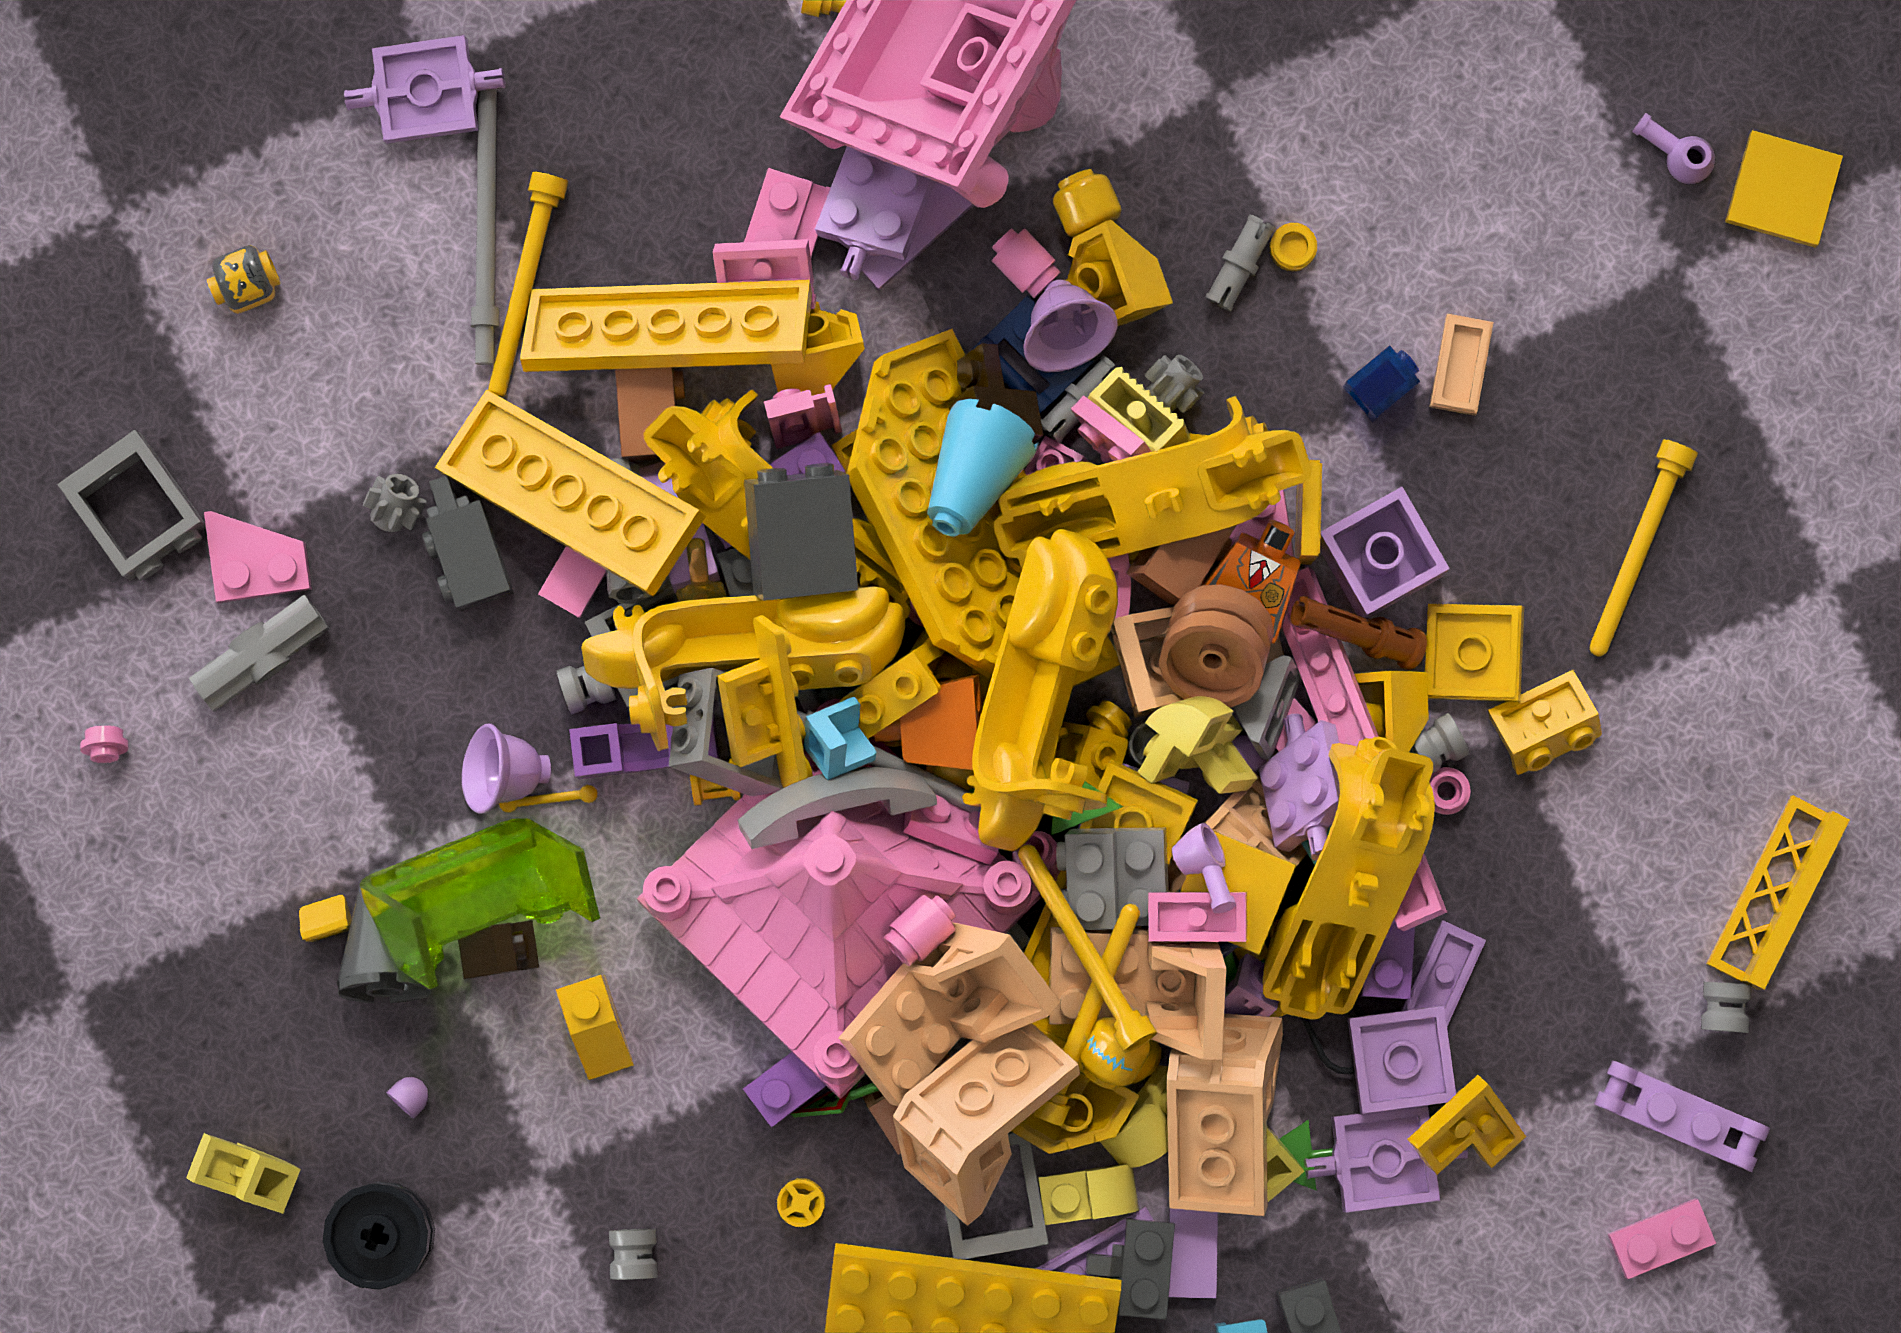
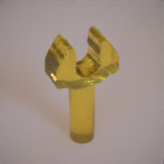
[676,538,726,602]

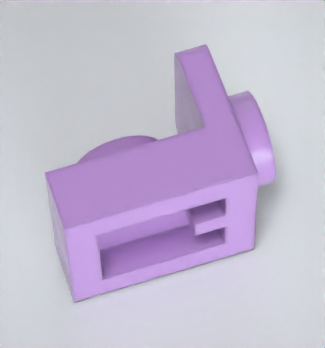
[1224,954,1279,1017]

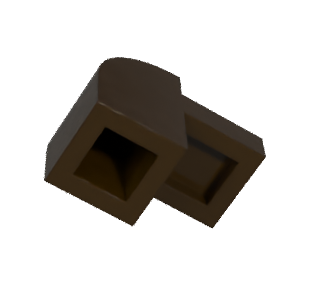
[948,343,1043,442]
[457,920,539,979]

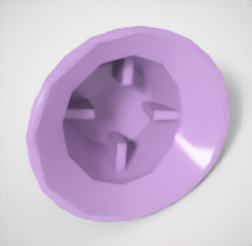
[1023,280,1118,372]
[462,724,551,814]

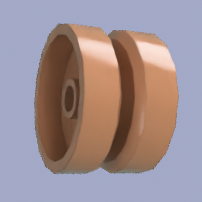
[1159,584,1274,708]

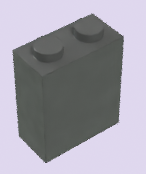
[744,463,858,601]

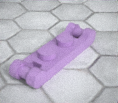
[1594,1060,1770,1172]

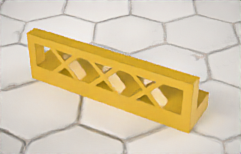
[1706,795,1850,990]

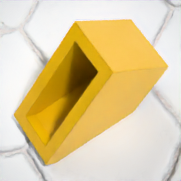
[556,975,634,1080]

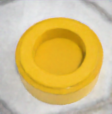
[1269,223,1317,271]

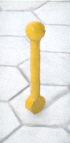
[499,784,598,813]

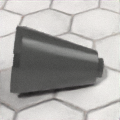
[337,869,433,1003]

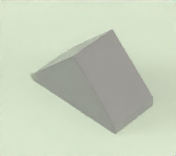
[1233,655,1301,760]

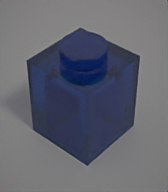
[1343,345,1420,423]

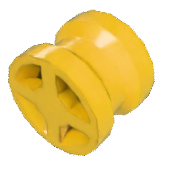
[777,1178,825,1227]

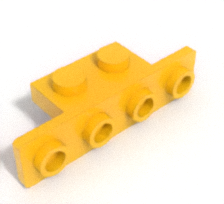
[717,615,813,788]

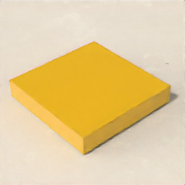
[1725,130,1843,248]
[1295,460,1322,565]
[1425,604,1524,702]
[1180,830,1297,955]

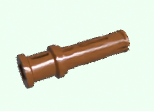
[1290,596,1427,670]

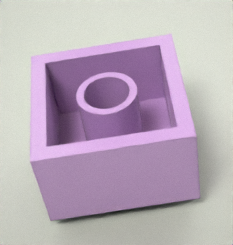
[1320,487,1450,618]

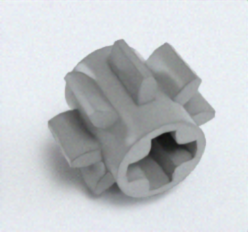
[1145,355,1204,413]
[363,474,426,532]

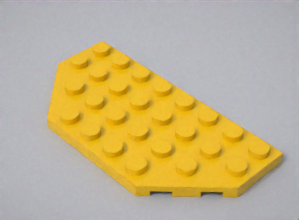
[847,329,1120,688]

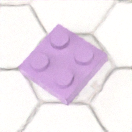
[1347,1005,1456,1114]

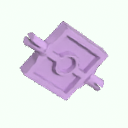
[344,35,505,144]
[815,146,935,280]
[1259,714,1340,861]
[1304,1105,1468,1213]

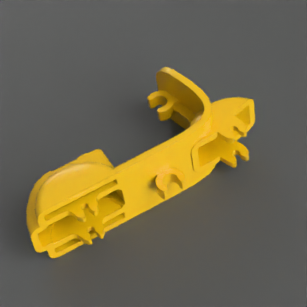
[643,389,910,619]
[993,396,1312,569]
[962,529,1118,851]
[581,587,905,751]
[1263,737,1435,1019]

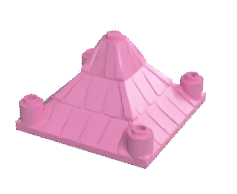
[780,0,1077,208]
[637,699,1042,1099]

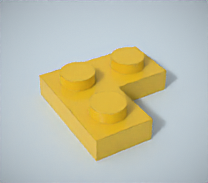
[1407,1075,1527,1175]

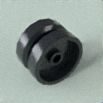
[322,1181,435,1290]

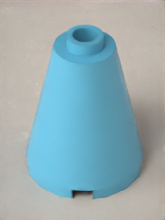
[927,399,1038,537]

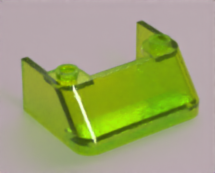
[360,818,600,989]

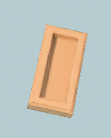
[1429,314,1494,416]

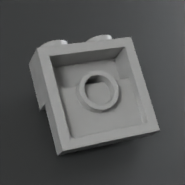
[1056,827,1169,930]

